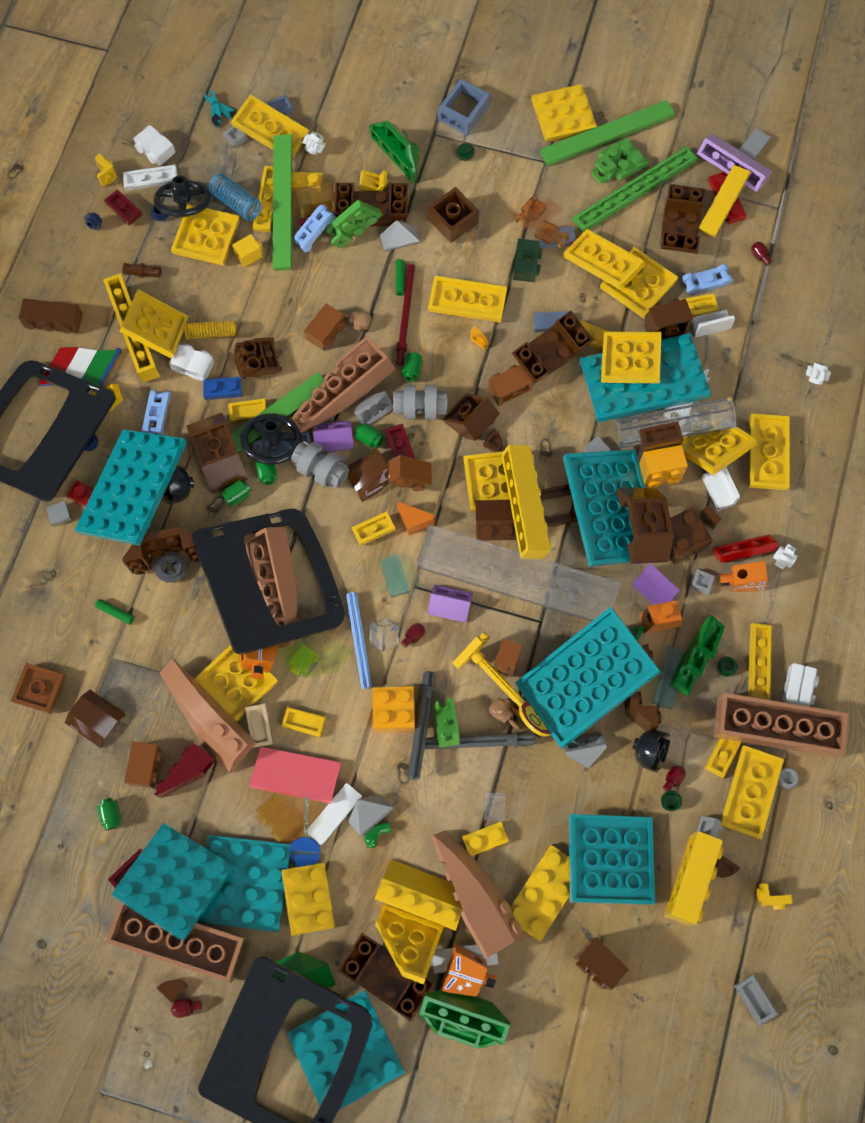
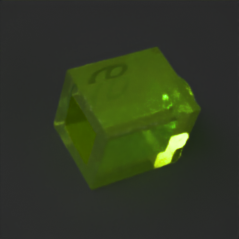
[288,643,320,678]

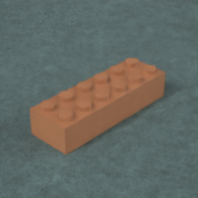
[714,693,848,758]
[105,902,247,983]

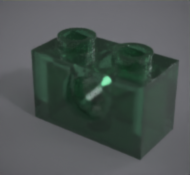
[513,239,543,282]

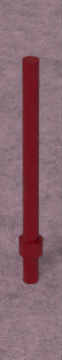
[396,264,415,366]

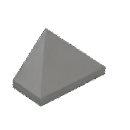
[380,220,420,252]
[354,391,393,425]
[563,733,607,768]
[348,794,393,837]

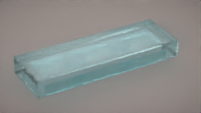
[652,646,686,710]

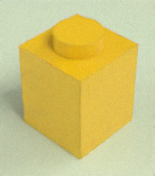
[232,234,263,268]

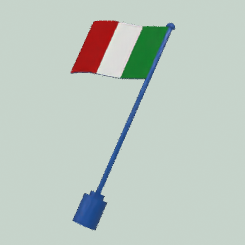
[39,347,122,392]

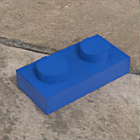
[203,377,242,400]

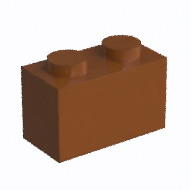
[304,303,346,351]
[488,365,533,405]
[389,455,432,492]
[494,639,523,678]
[124,741,163,789]

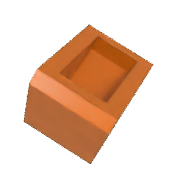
[397,501,435,535]

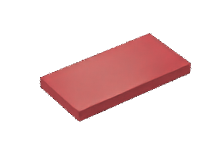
[250,747,341,804]

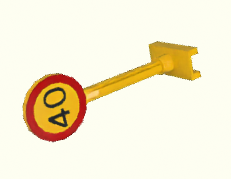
[452,632,551,737]

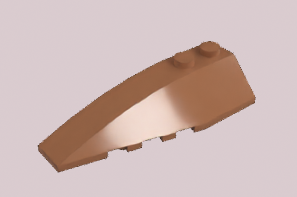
[291,336,395,433]
[244,527,297,649]
[159,658,257,773]
[431,831,525,959]

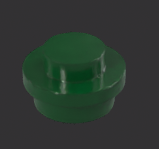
[457,143,475,161]
[717,656,738,677]
[661,790,682,811]

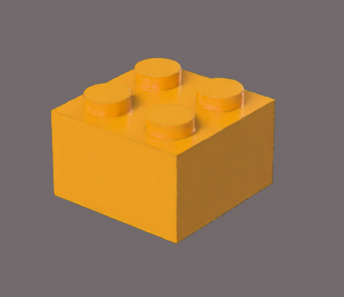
[639,445,688,488]
[372,686,415,733]

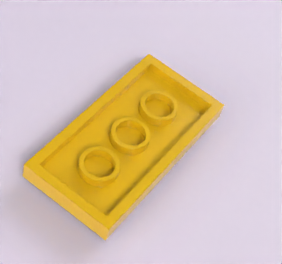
[231,94,310,159]
[564,229,645,290]
[428,276,507,323]
[749,413,790,490]
[721,745,784,840]
[510,845,570,942]

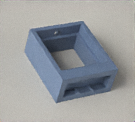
[438,79,490,136]

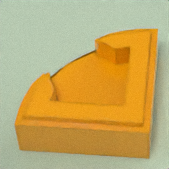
[470,326,489,349]

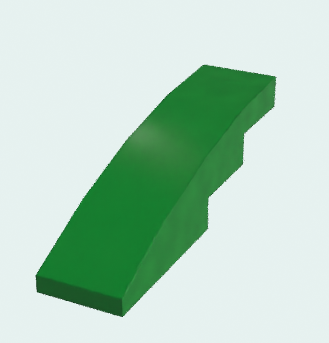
[670,615,725,696]

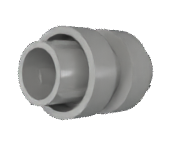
[393,385,447,420]
[291,441,349,489]

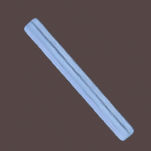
[346,592,372,689]

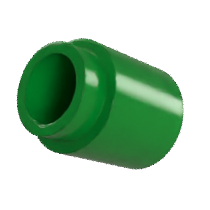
[401,352,423,382]
[355,422,384,449]
[255,455,278,485]
[221,480,252,507]
[96,798,122,831]

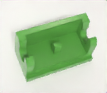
[433,698,460,748]

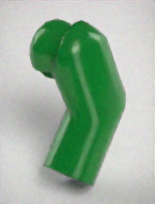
[364,822,391,848]

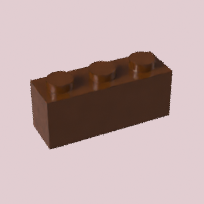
[18,298,83,334]

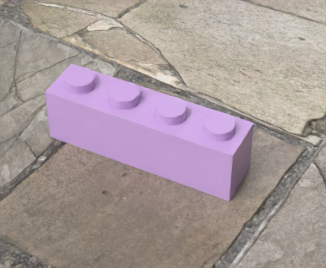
[697,134,772,192]

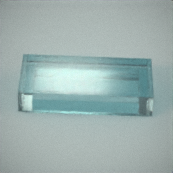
[379,555,410,598]

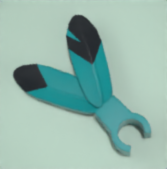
[204,90,236,127]

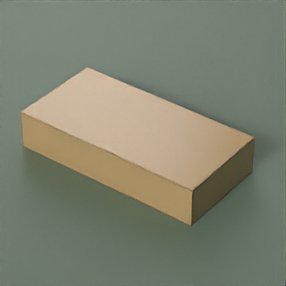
[245,703,273,748]

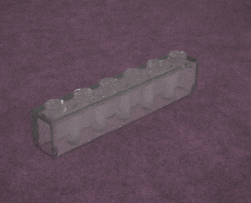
[615,397,736,449]

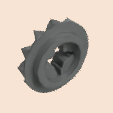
[155,552,187,583]

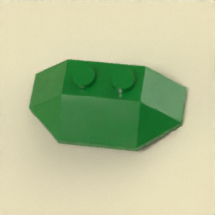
[369,120,420,184]
[273,951,336,1002]
[420,990,511,1049]

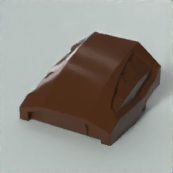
[234,337,282,379]
[347,447,390,502]
[64,689,126,748]

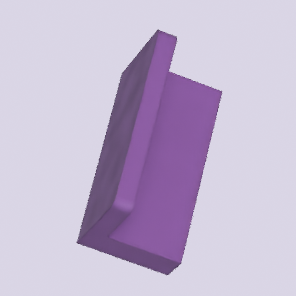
[313,420,354,452]
[632,563,680,605]
[428,584,473,622]

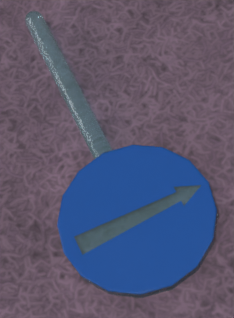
[289,797,320,867]

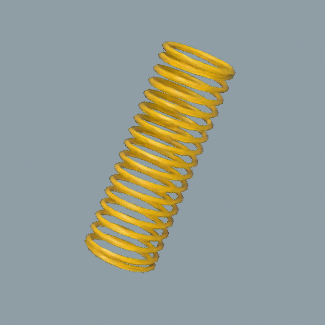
[185,320,236,340]

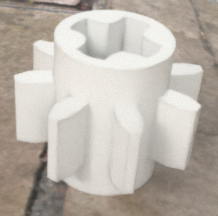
[302,132,326,155]
[806,362,831,385]
[773,544,798,570]

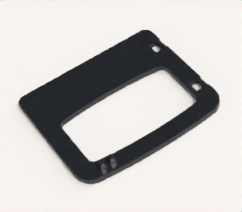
[0,360,116,502]
[192,509,345,655]
[198,956,373,1123]

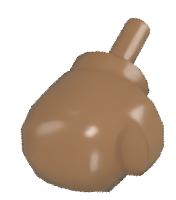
[343,311,371,331]
[489,698,520,730]

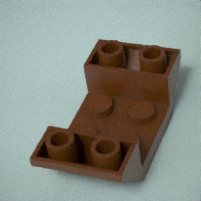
[334,182,408,227]
[660,184,706,254]
[511,310,594,383]
[186,412,248,493]
[617,488,674,564]
[122,526,199,575]
[624,644,661,731]
[338,933,435,1022]

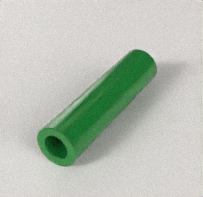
[395,259,405,296]
[95,599,135,625]

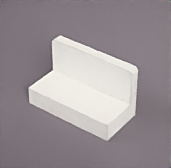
[691,309,735,337]
[702,467,740,511]

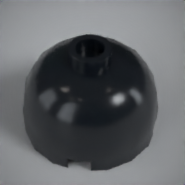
[163,465,194,504]
[633,730,670,773]

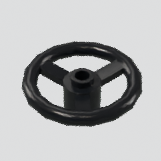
[153,175,211,217]
[240,413,302,465]

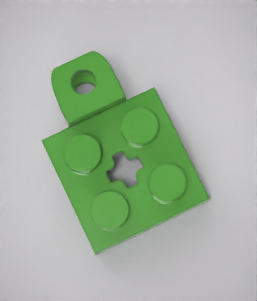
[592,137,648,183]
[326,200,382,248]

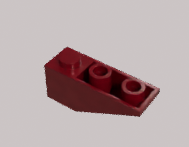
[154,743,216,798]

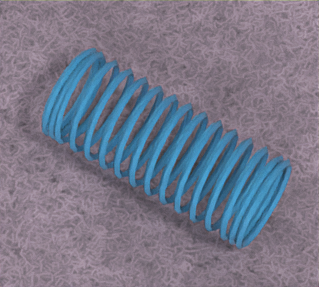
[209,173,261,221]

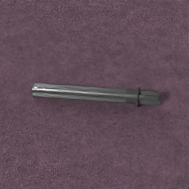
[408,671,435,780]
[424,731,535,749]

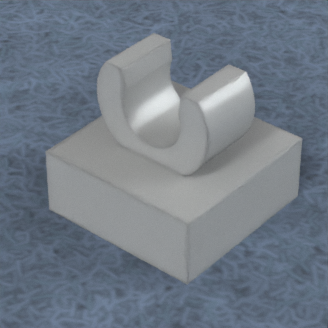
[697,816,724,839]

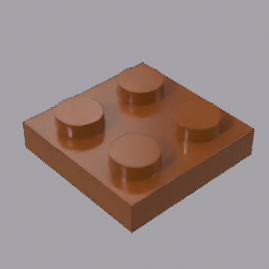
[11,663,66,714]

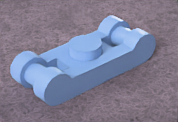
[293,204,335,252]
[682,264,733,295]
[142,389,171,435]

